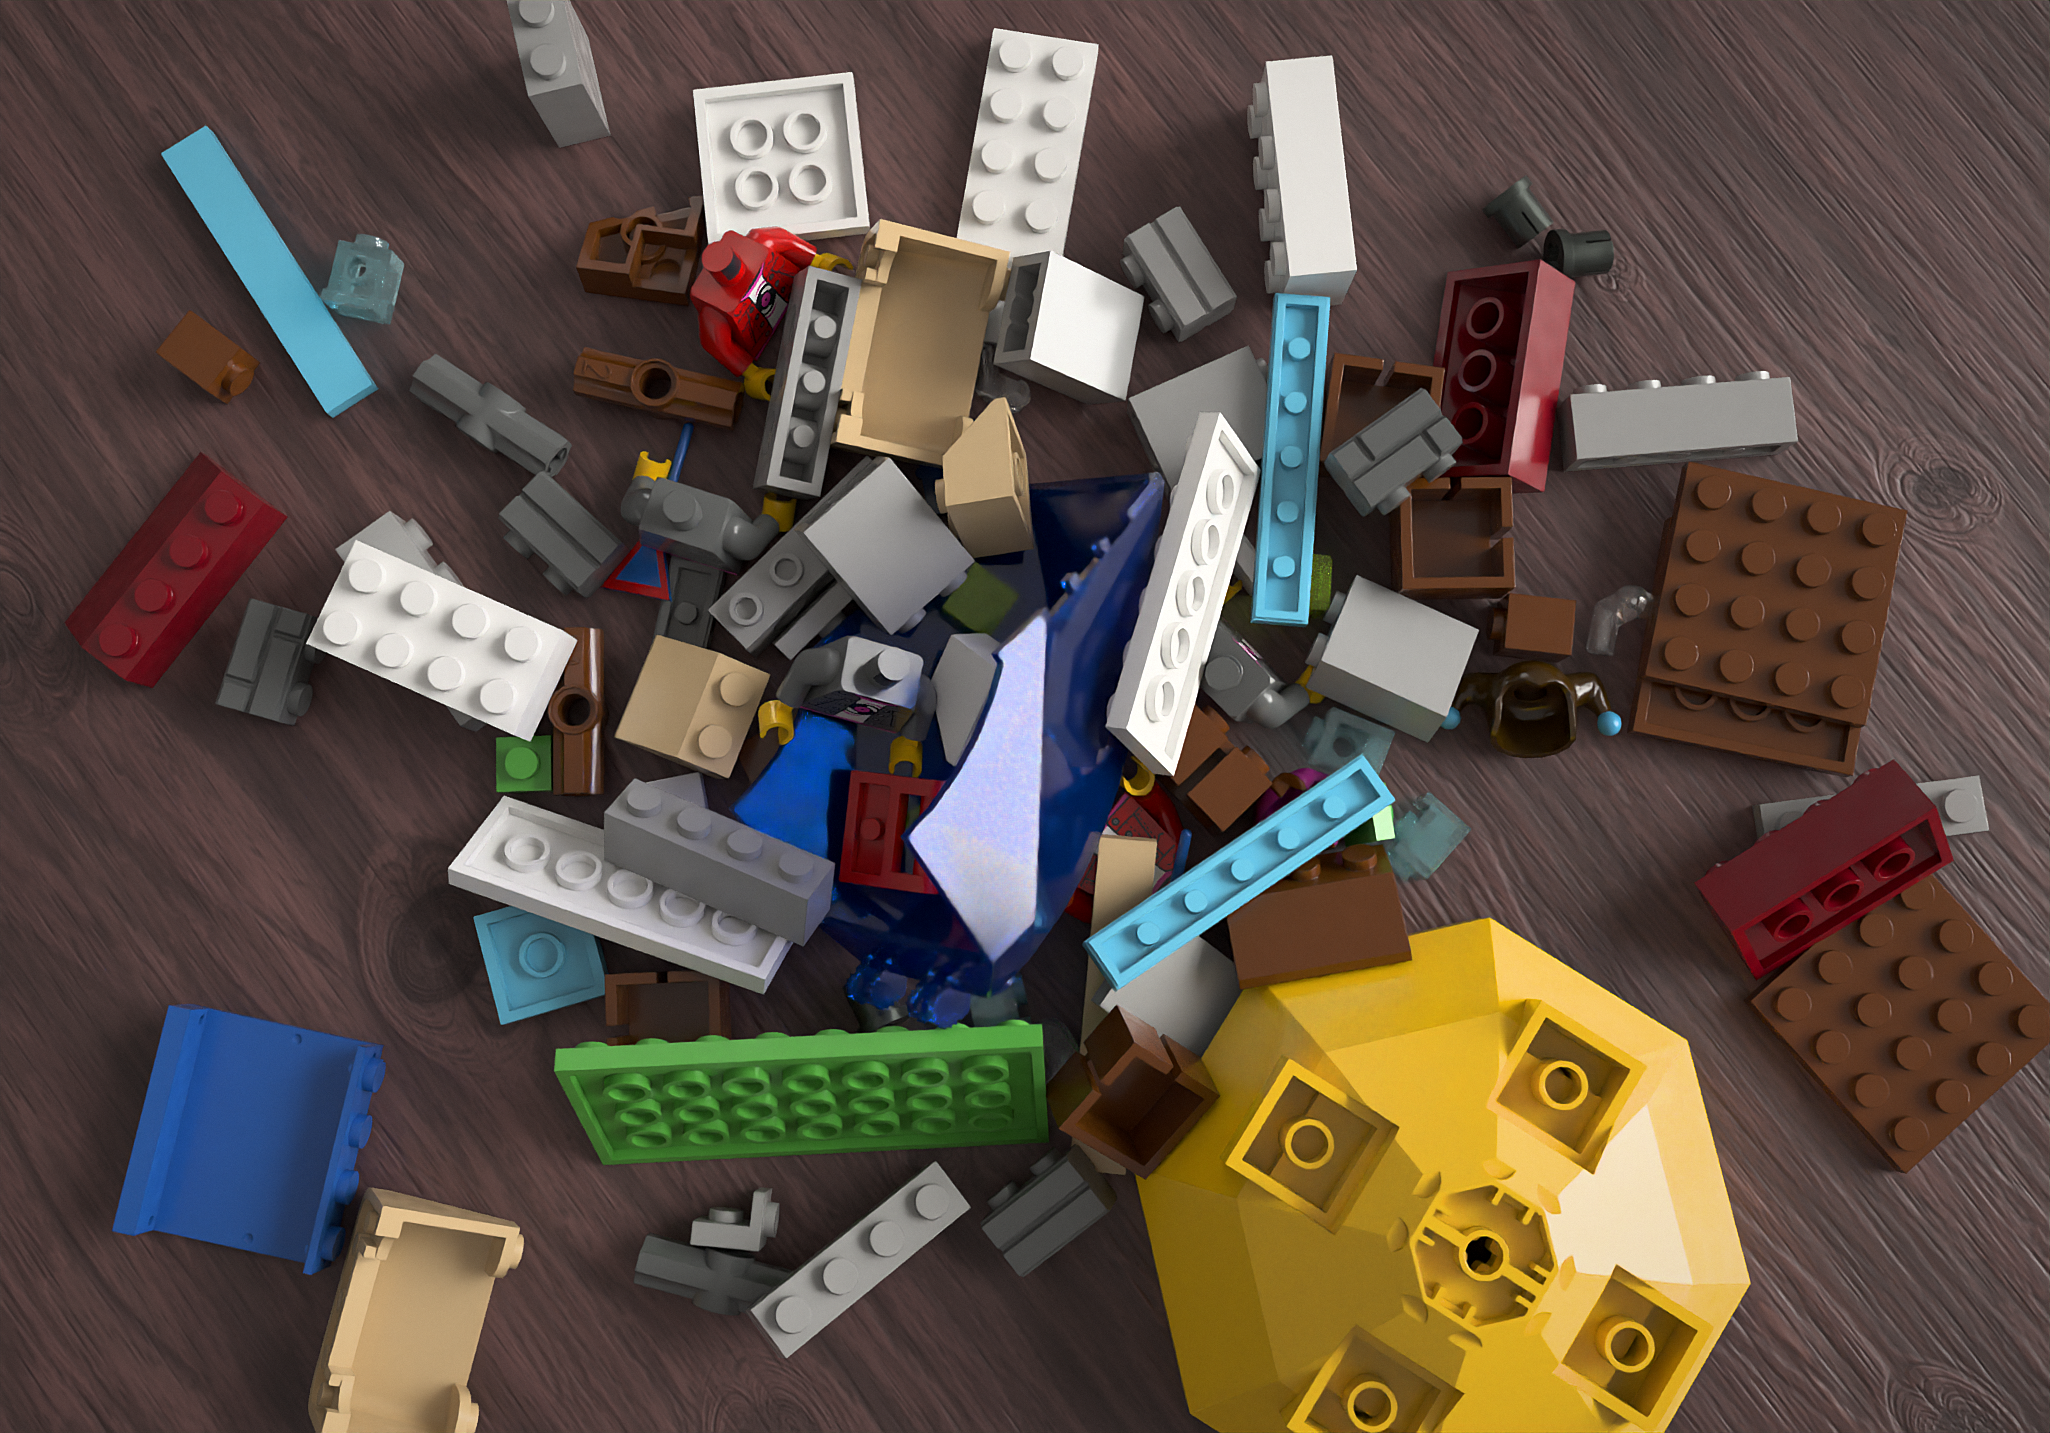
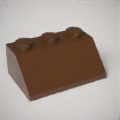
[1224,844,1412,990]

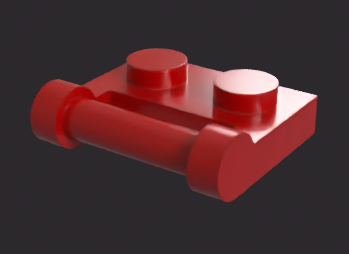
[839,770,951,894]

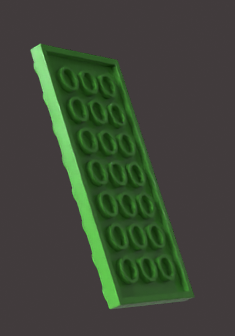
[554,1020,1049,1165]

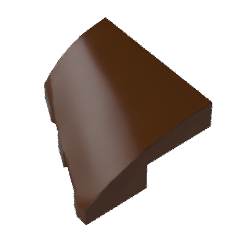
[576,196,706,306]

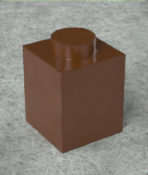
[156,310,261,404]
[1486,593,1576,663]

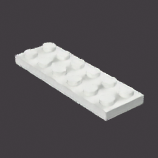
[957,28,1099,349]
[1105,412,1261,776]
[448,796,793,995]

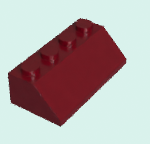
[1433,259,1575,494]
[65,452,288,688]
[1694,759,1954,981]

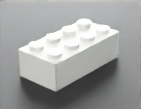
[1247,55,1357,305]
[306,540,578,742]

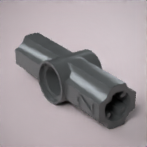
[409,353,572,477]
[633,1233,793,1315]

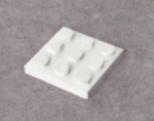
[693,72,870,245]

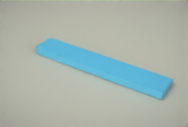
[161,126,378,418]
[1250,293,1330,627]
[1082,754,1395,992]

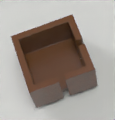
[1318,352,1445,478]
[1389,477,1516,600]
[1155,704,1273,838]
[604,970,731,1046]
[1046,1004,1221,1180]

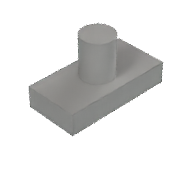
[772,579,868,660]

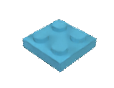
[473,906,609,1025]

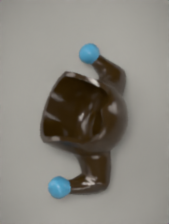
[1441,660,1621,759]

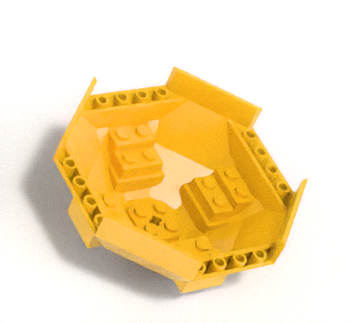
[1134,917,1750,1433]

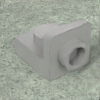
[690,1187,780,1251]

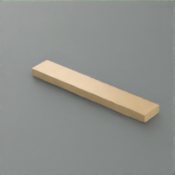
[1071,834,1157,1175]

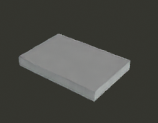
[1091,936,1243,1057]

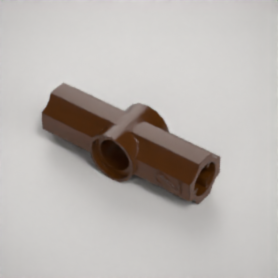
[573,347,745,432]
[548,627,609,797]

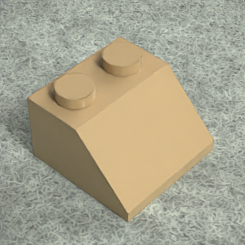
[935,397,1034,558]
[614,635,770,779]

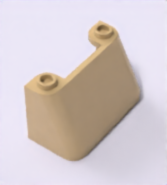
[830,219,1011,469]
[308,1187,524,1433]

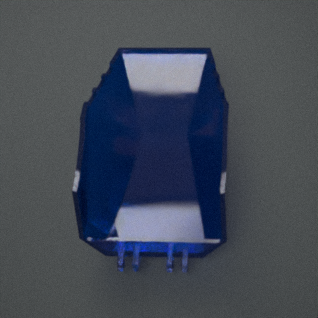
[729,472,1165,1030]

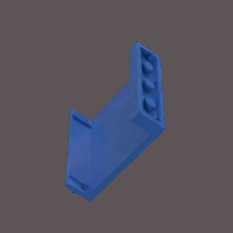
[112,1004,386,1275]

